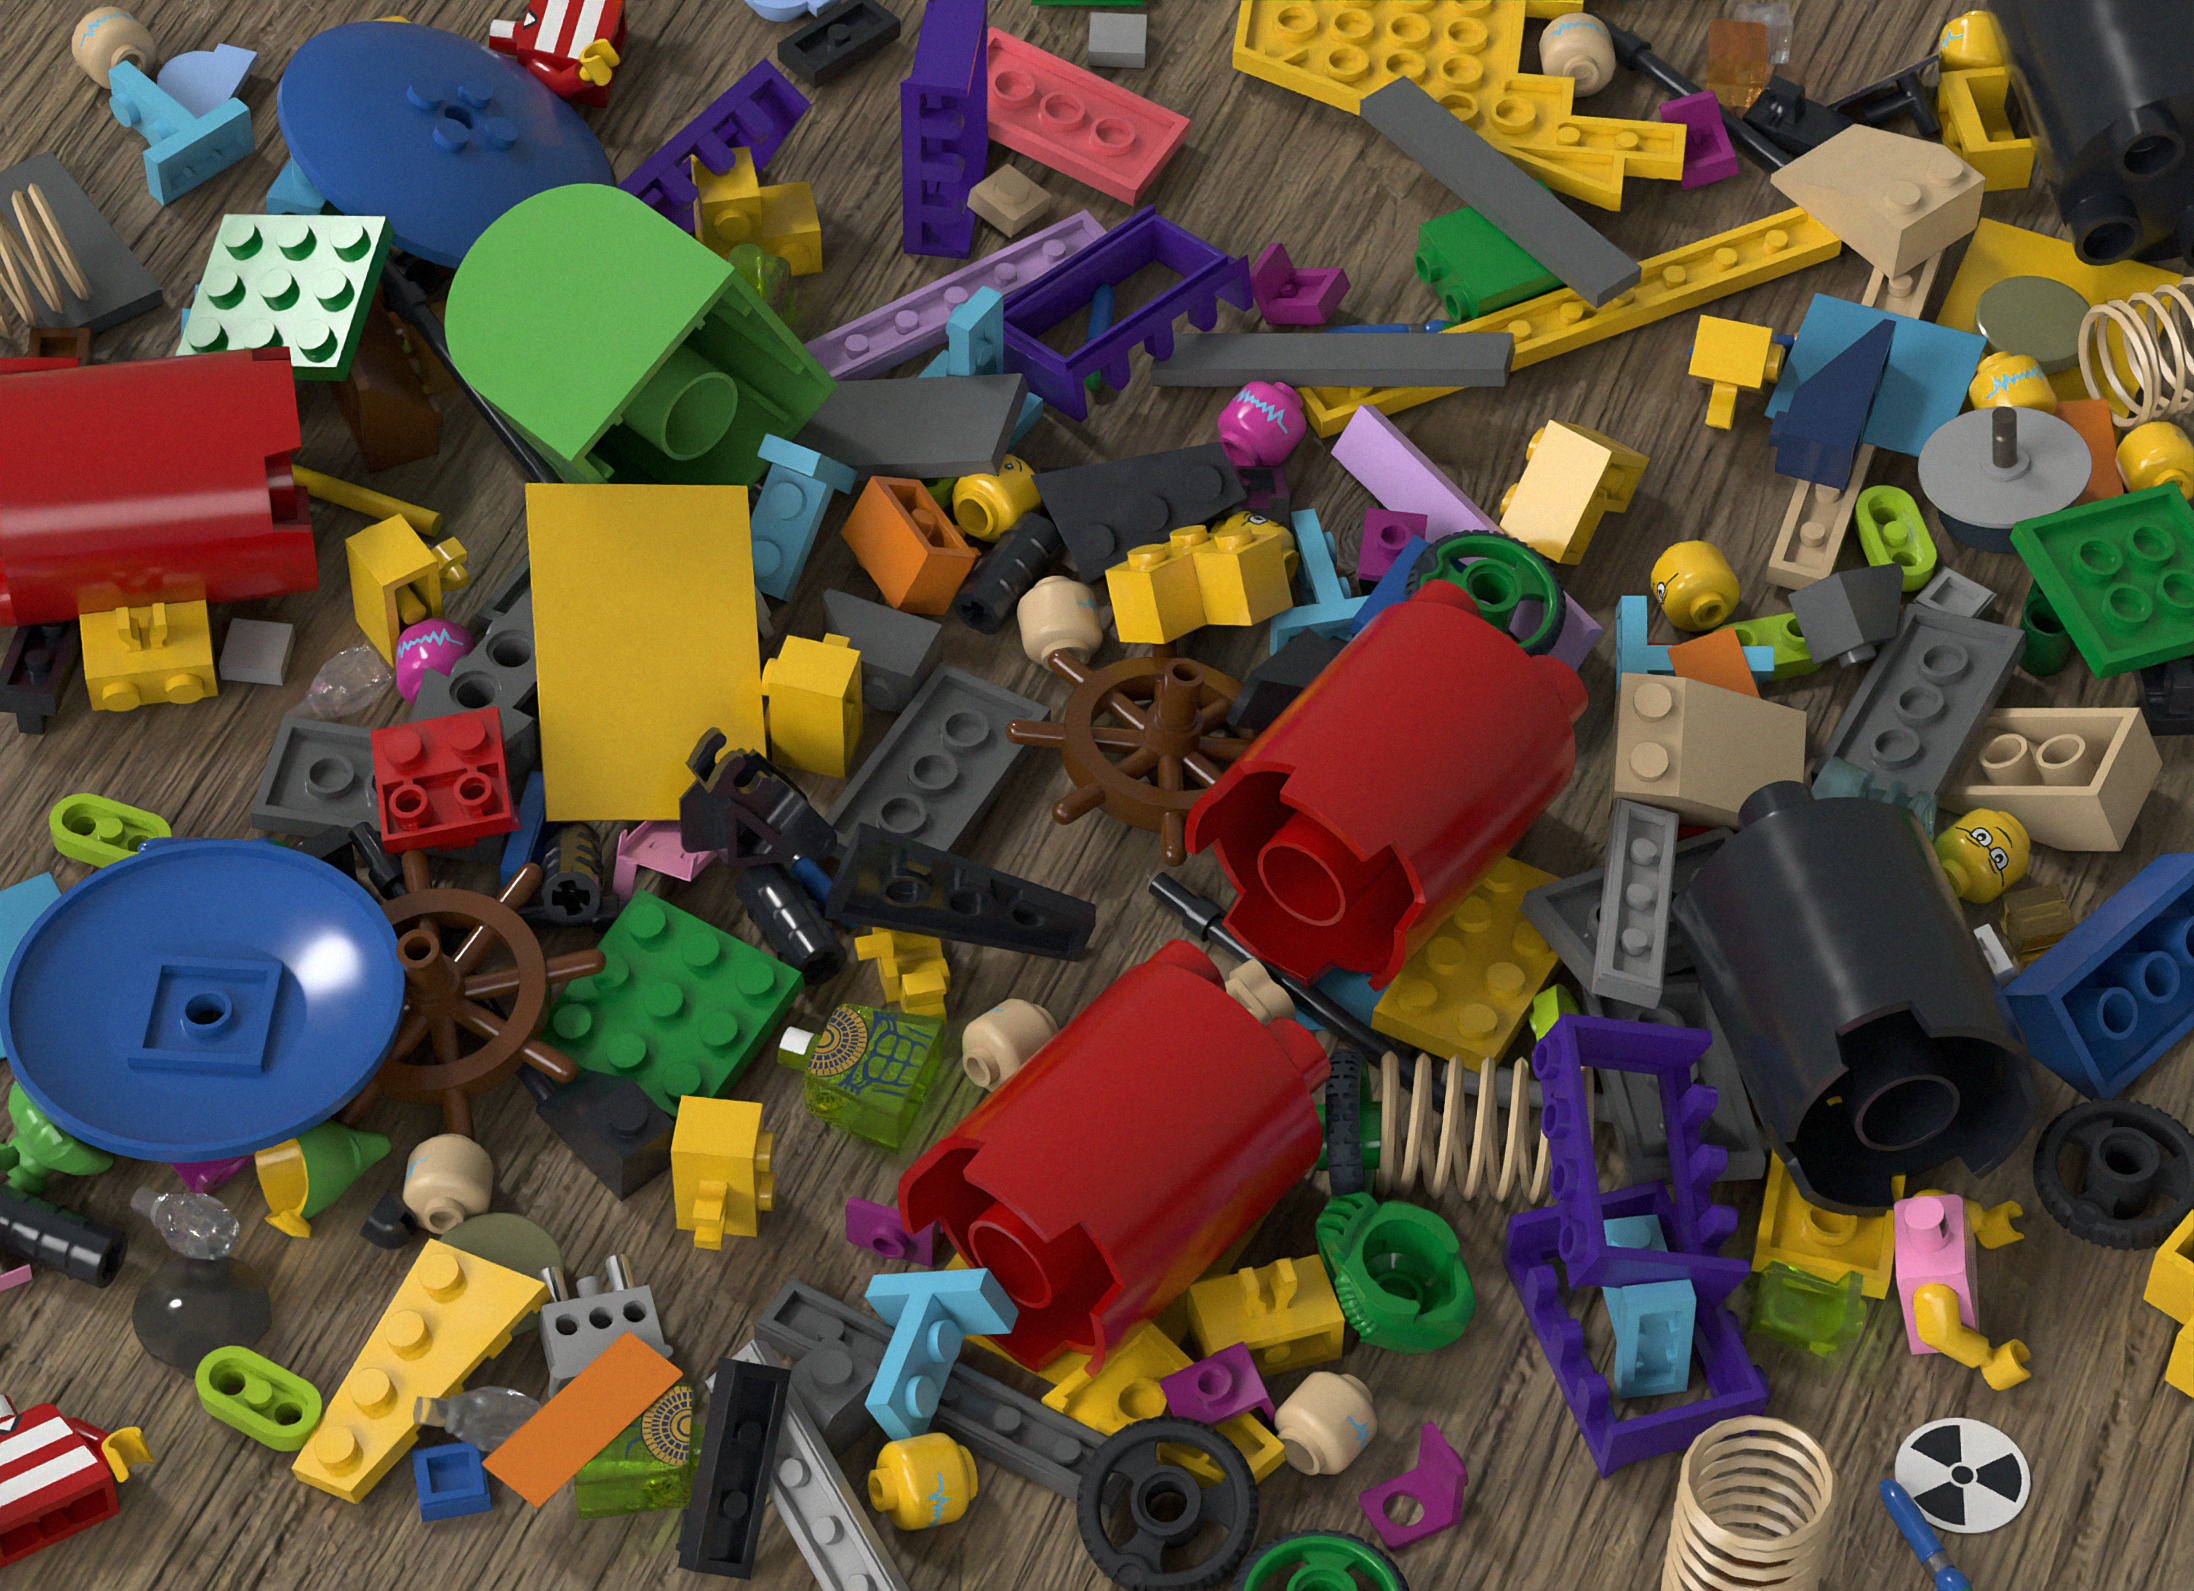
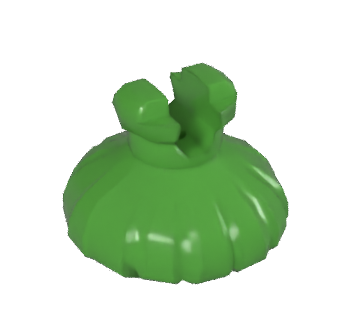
[0,1081,114,1195]

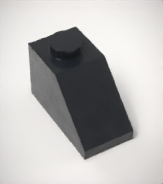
[1225,628,1340,732]
[536,1069,675,1202]

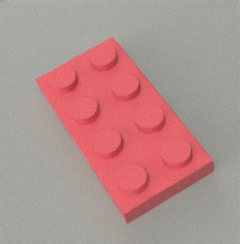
[988,26,1191,207]

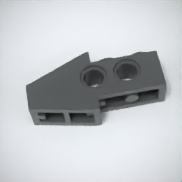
[409,596,540,782]

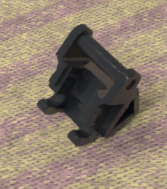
[679,727,838,869]

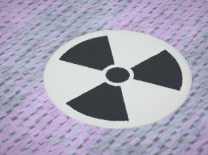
[1895,1418,2030,1533]

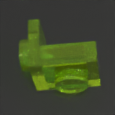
[1751,1260,1867,1357]

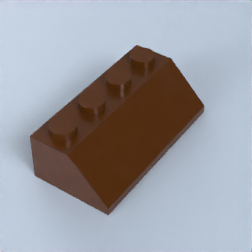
[326,281,444,474]

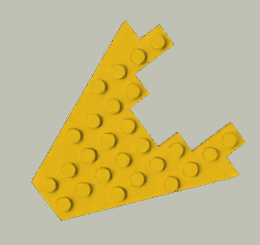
[1232,0,1687,212]

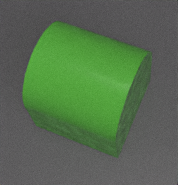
[444,183,838,492]

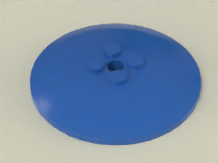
[277,21,614,270]
[0,840,406,1162]

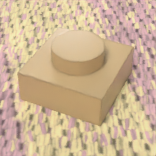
[967,164,1051,238]

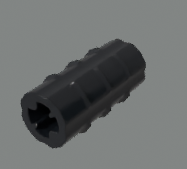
[954,512,1063,635]
[541,822,604,925]
[735,862,847,987]
[0,1185,128,1289]

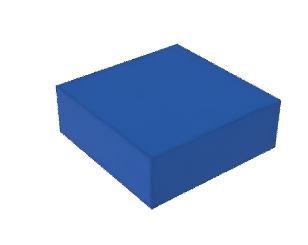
[411,1439,492,1522]

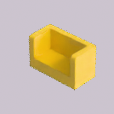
[1934,67,2036,192]

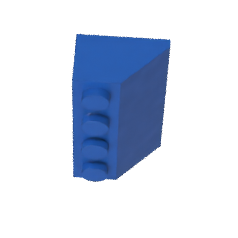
[2002,852,2194,1101]

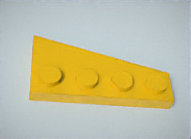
[291,1238,553,1504]

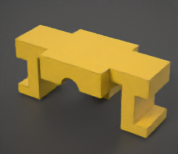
[854,927,951,1031]

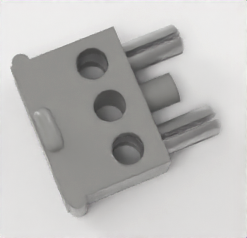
[538,1254,673,1399]

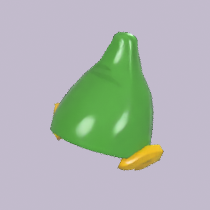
[255,1119,392,1238]

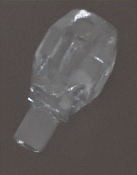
[281,645,391,721]
[131,1187,240,1260]
[413,1386,541,1452]

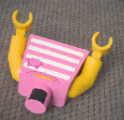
[1894,1189,2031,1391]

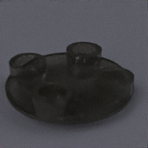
[132,1253,272,1379]

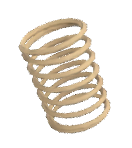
[0,183,93,339]
[2078,277,2194,431]
[1376,1051,1594,1204]
[1661,1415,1839,1591]

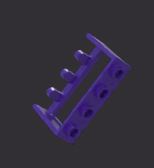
[900,0,988,260]
[616,58,812,235]
[1003,204,1254,423]
[1532,1013,1750,1307]
[1501,1179,1770,1479]

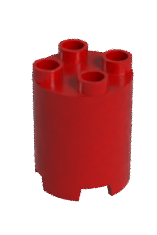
[0,346,320,628]
[1185,579,1588,992]
[897,939,1331,1378]

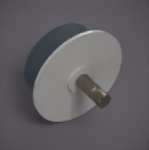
[1918,406,2092,553]

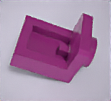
[1659,90,1739,190]
[1250,243,1351,326]

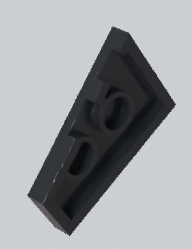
[1030,442,1252,584]

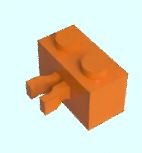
[840,476,982,615]

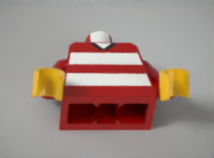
[489,0,628,108]
[0,1394,156,1569]

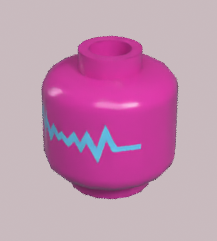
[1217,381,1306,466]
[395,618,477,705]

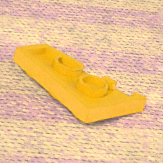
[1041,1323,1286,1489]

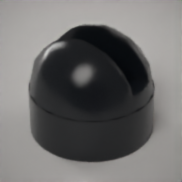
[359,1189,418,1250]

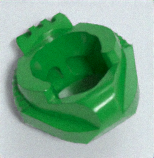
[1315,1192,1477,1355]

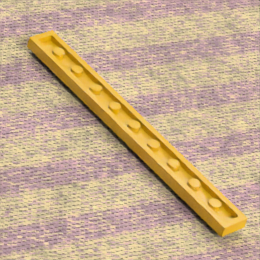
[1294,206,1842,439]

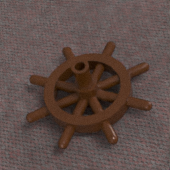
[1005,639,1263,867]
[330,848,607,1142]

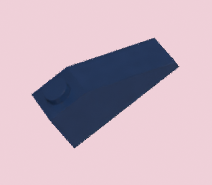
[1768,319,1897,491]

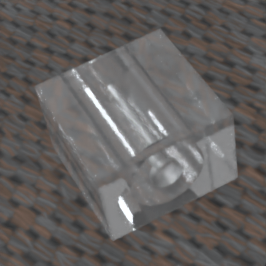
[1732,2,1794,66]

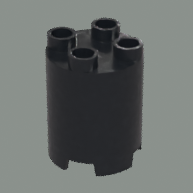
[1987,0,2194,268]
[1671,780,2041,1217]

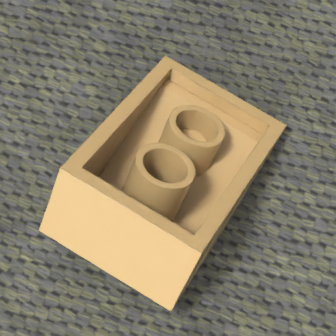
[1770,124,1986,281]
[1608,672,1807,830]
[1938,708,2163,851]

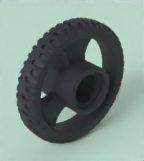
[2033,1098,2194,1251]
[1076,1416,1259,1591]

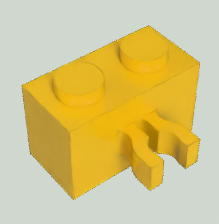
[1688,314,1786,430]
[345,513,470,669]
[79,599,219,712]
[761,633,863,779]
[671,1095,777,1250]
[1186,1254,1345,1377]

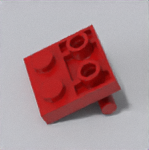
[370,706,522,854]

